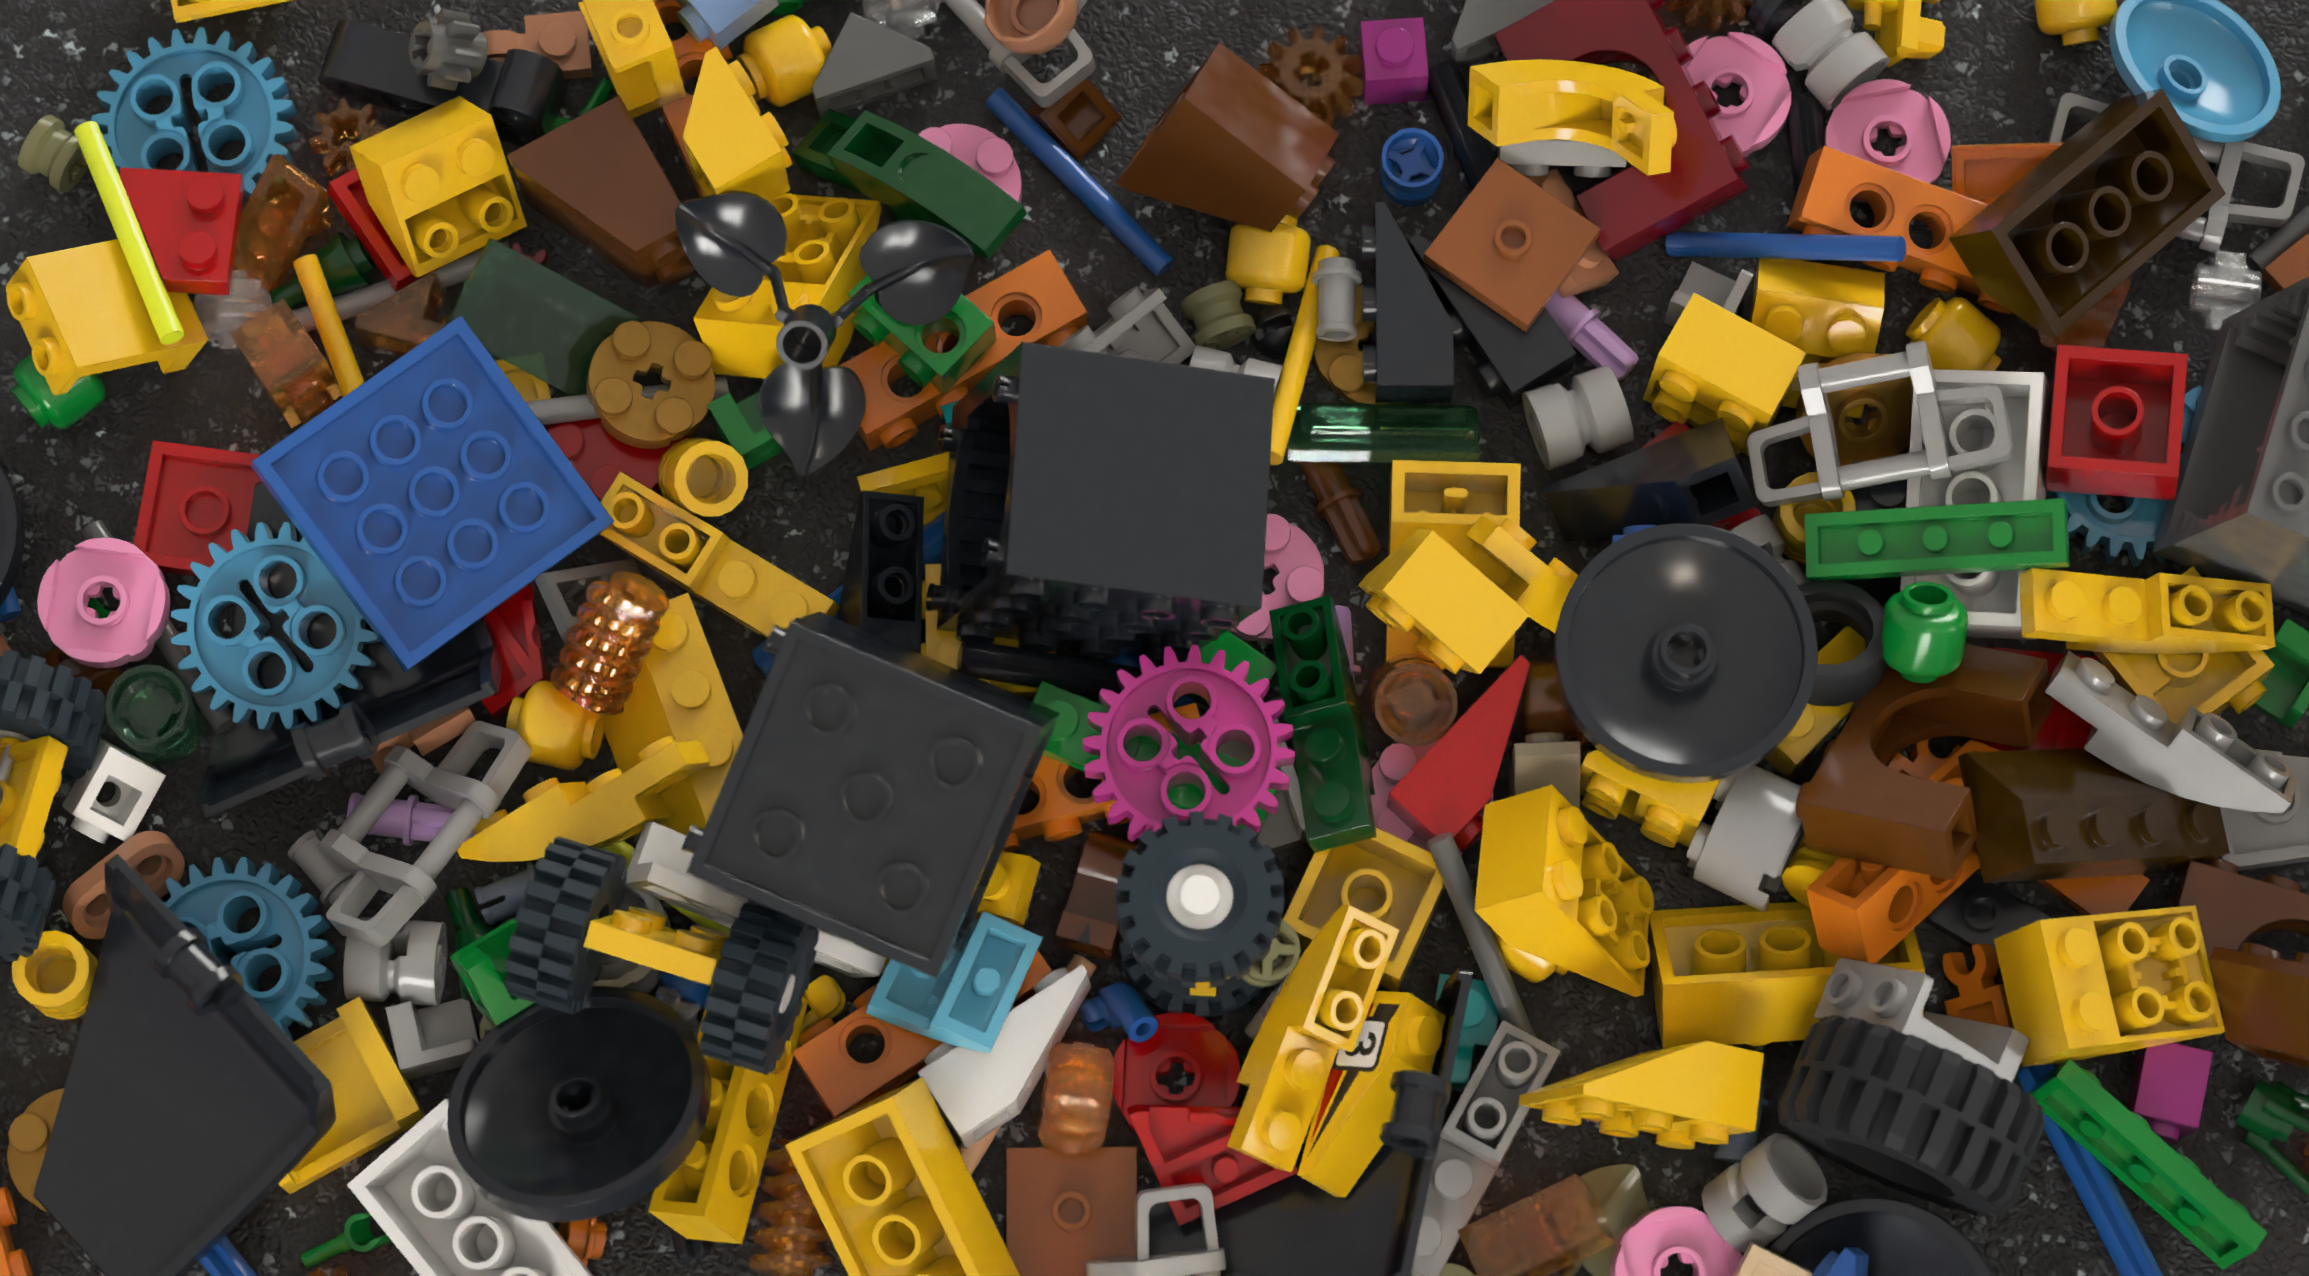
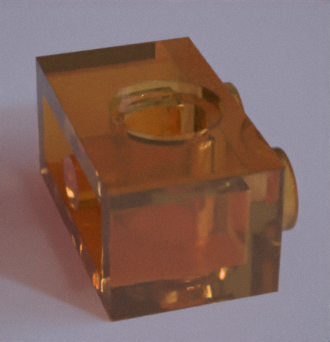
[229,299,342,429]
[1457,1174,1616,1276]

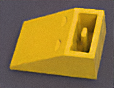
[693,193,882,379]
[1385,460,1521,668]
[1474,784,1654,997]
[1994,905,2225,1067]
[1518,1041,1764,1150]

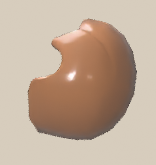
[983,0,1078,55]

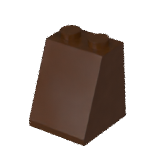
[1116,42,1339,232]
[507,95,695,289]

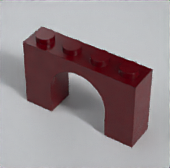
[1494,0,1750,261]

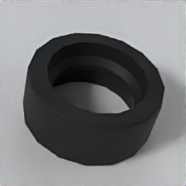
[1798,580,1887,706]

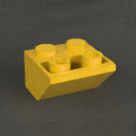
[683,47,793,202]
[349,96,527,278]
[1748,259,1885,419]
[1643,293,1807,456]
[1358,528,1530,674]
[1580,750,1721,847]

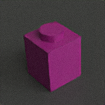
[1358,17,1429,105]
[2126,1043,2213,1143]

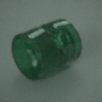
[105,664,204,765]

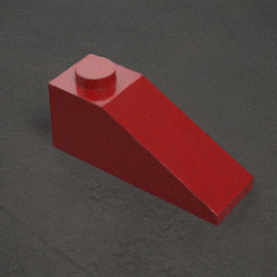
[1386,655,1530,852]

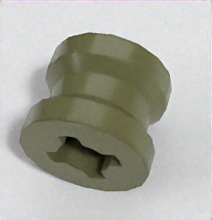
[18,115,88,193]
[1180,280,1257,351]
[1241,919,1301,988]

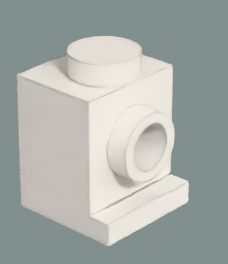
[62,738,166,844]

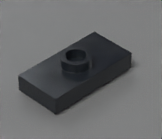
[1922,872,2053,966]

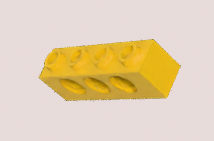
[648,985,809,1244]

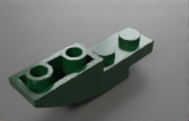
[791,109,1027,259]
[1269,595,1377,853]

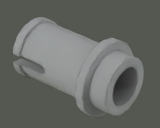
[1312,257,1362,342]
[288,829,354,907]

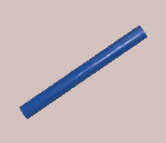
[985,88,1175,278]
[1666,231,1906,262]

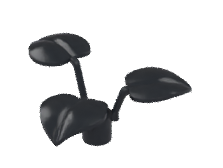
[675,191,975,476]

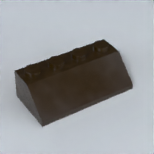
[1949,88,2226,338]
[1958,748,2230,883]

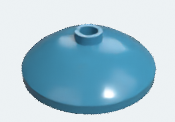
[2109,0,2281,142]

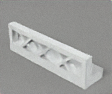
[625,822,886,978]

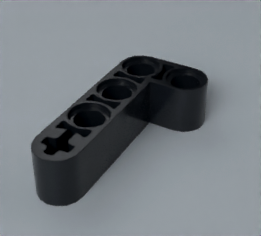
[318,20,568,147]

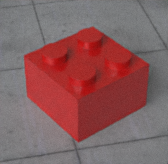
[2046,345,2188,500]

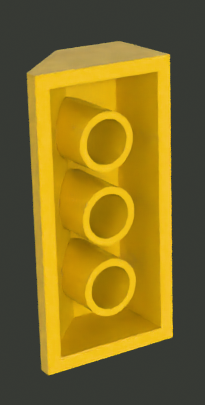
[575,593,743,835]
[1649,902,1925,1048]
[785,1077,1020,1276]

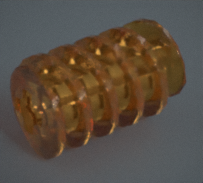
[550,571,669,715]
[749,1139,834,1276]

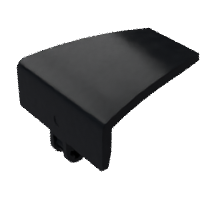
[33,854,336,1276]
[1149,968,1473,1276]

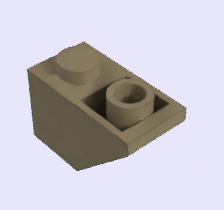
[1507,732,1580,810]

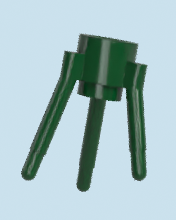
[2235,1078,2309,1197]

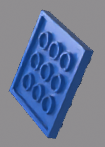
[250,316,614,673]

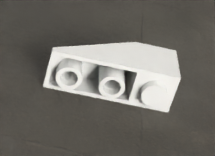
[918,964,1091,1149]

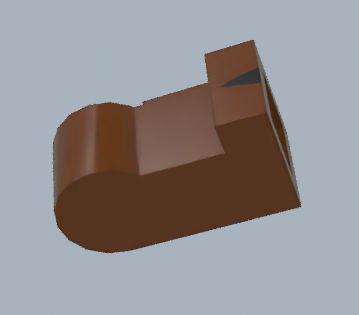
[1055,830,1139,962]

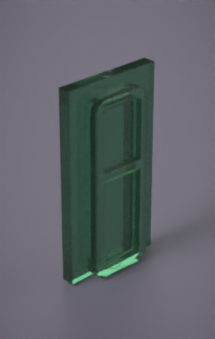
[443,238,646,396]
[1287,403,1481,463]

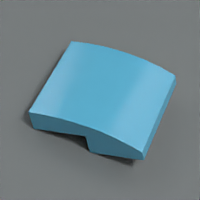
[866,911,1043,1053]

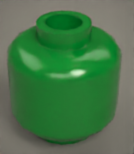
[10,353,106,429]
[1881,582,1969,683]

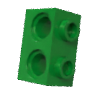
[848,275,996,395]

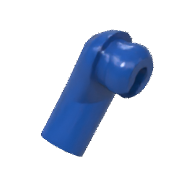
[1079,982,1158,1042]

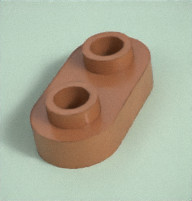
[63,831,185,939]

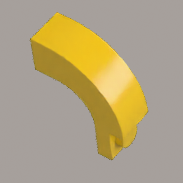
[1468,59,1677,176]

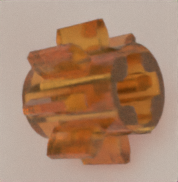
[309,98,387,176]

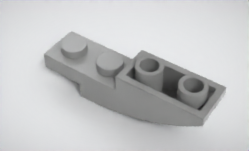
[2045,651,2298,813]
[1411,1020,1561,1276]

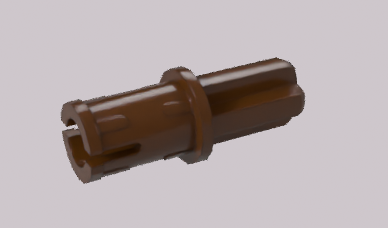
[1294,440,1381,564]

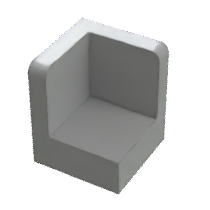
[1664,261,1754,327]
[385,998,480,1080]

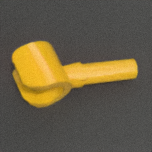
[795,975,846,1050]

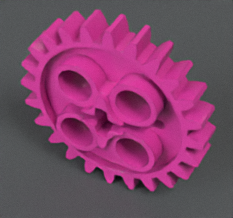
[1083,645,1295,842]

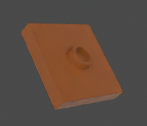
[1423,158,1601,332]
[1006,1147,1137,1276]

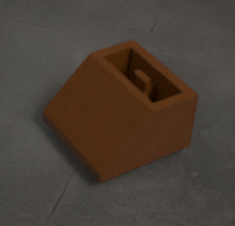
[2210,942,2309,1069]

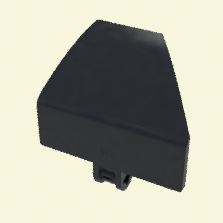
[195,481,503,819]

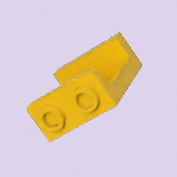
[578,0,686,118]
[6,239,209,395]
[279,996,426,1194]

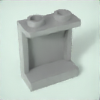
[1814,958,2030,1082]

